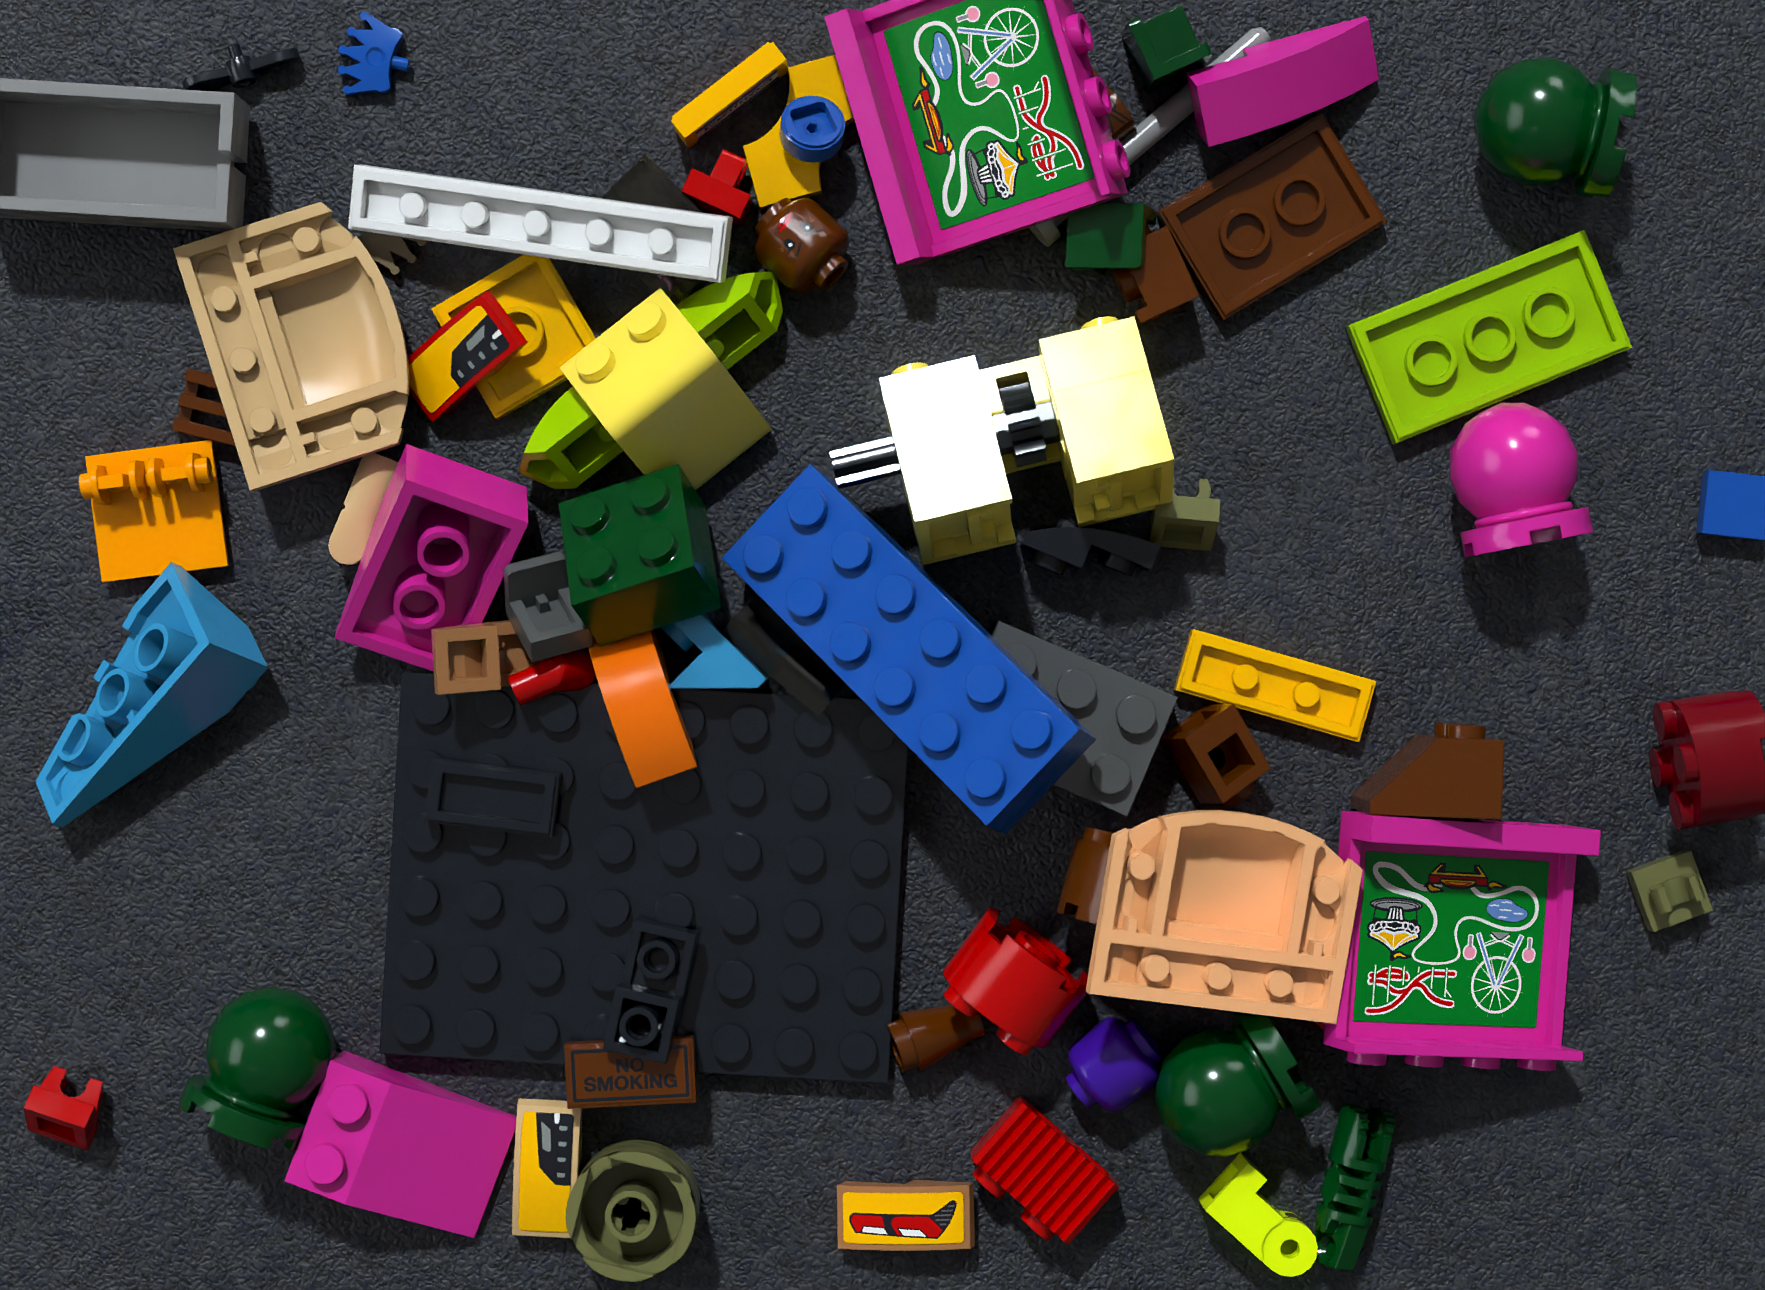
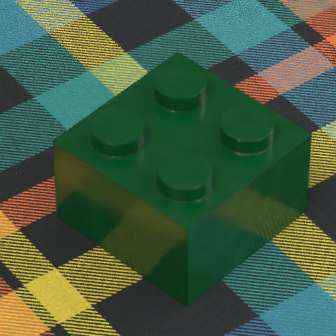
[559,464,721,646]

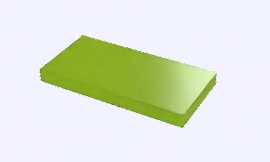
[1345,230,1632,444]

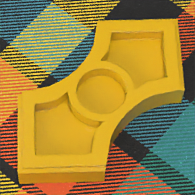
[743,55,855,210]

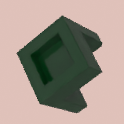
[1121,5,1212,93]
[1065,203,1157,276]

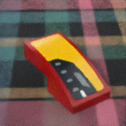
[408,290,528,423]

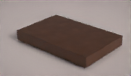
[1156,113,1387,322]

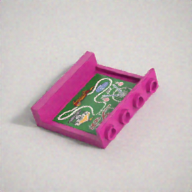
[824,0,1130,265]
[1323,811,1601,1071]

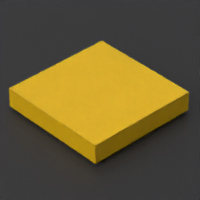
[431,255,596,420]

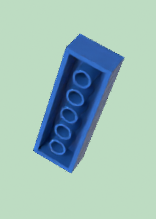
[722,464,1097,834]

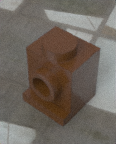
[1112,223,1199,328]
[1159,704,1271,807]

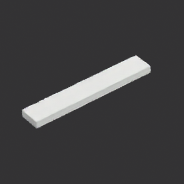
[348,164,733,283]

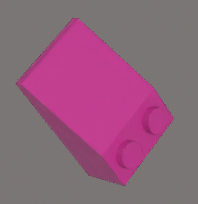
[335,444,529,672]
[284,1050,516,1238]

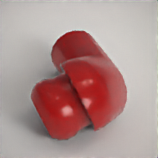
[508,648,596,706]

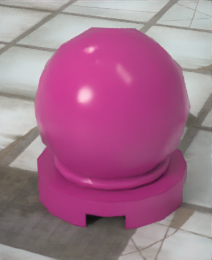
[1449,403,1593,557]

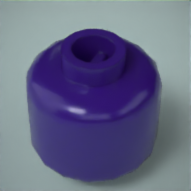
[1066,1017,1164,1112]

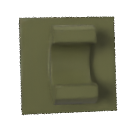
[1148,478,1220,551]
[1626,849,1713,932]

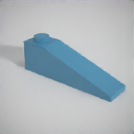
[35,562,268,828]

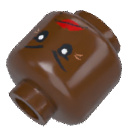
[754,198,849,293]

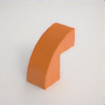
[588,630,697,788]

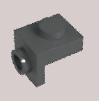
[504,551,593,662]

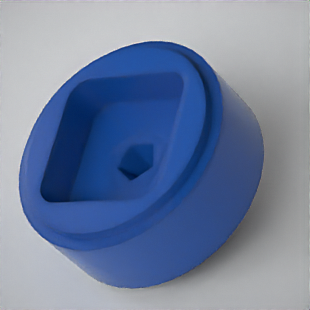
[779,96,845,163]

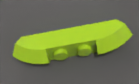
[518,272,783,489]

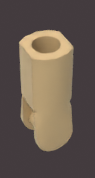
[328,453,398,565]

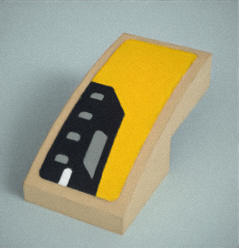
[512,1098,582,1238]

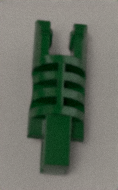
[1314,1104,1396,1271]

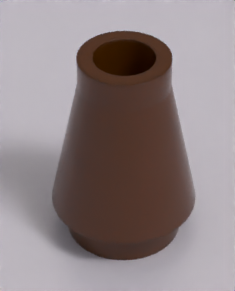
[885,1005,985,1073]

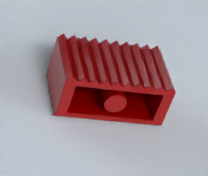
[970,1095,1119,1245]

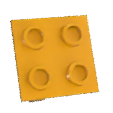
[79,440,229,583]

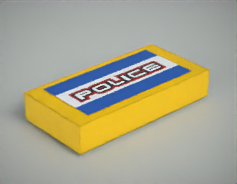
[671,42,788,148]

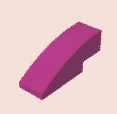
[1186,16,1379,147]

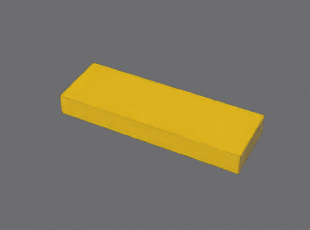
[1174,629,1377,742]

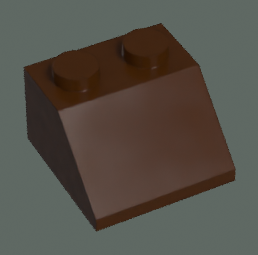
[1350,723,1504,820]

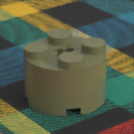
[566,1139,700,1282]

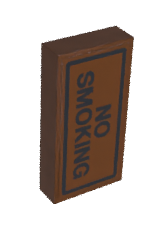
[564,1035,698,1109]

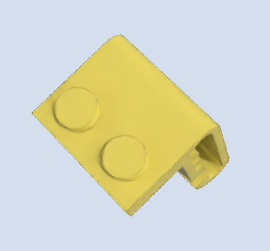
[560,288,772,491]

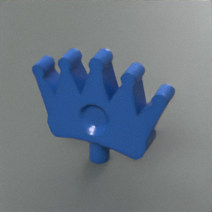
[338,11,410,97]

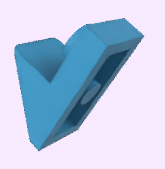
[661,614,768,689]

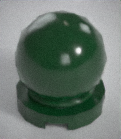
[1474,57,1637,198]
[178,987,336,1151]
[1155,1011,1321,1157]

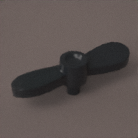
[182,43,300,91]

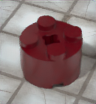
[1649,690,1765,830]

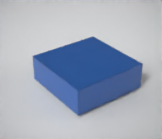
[1696,470,1765,541]

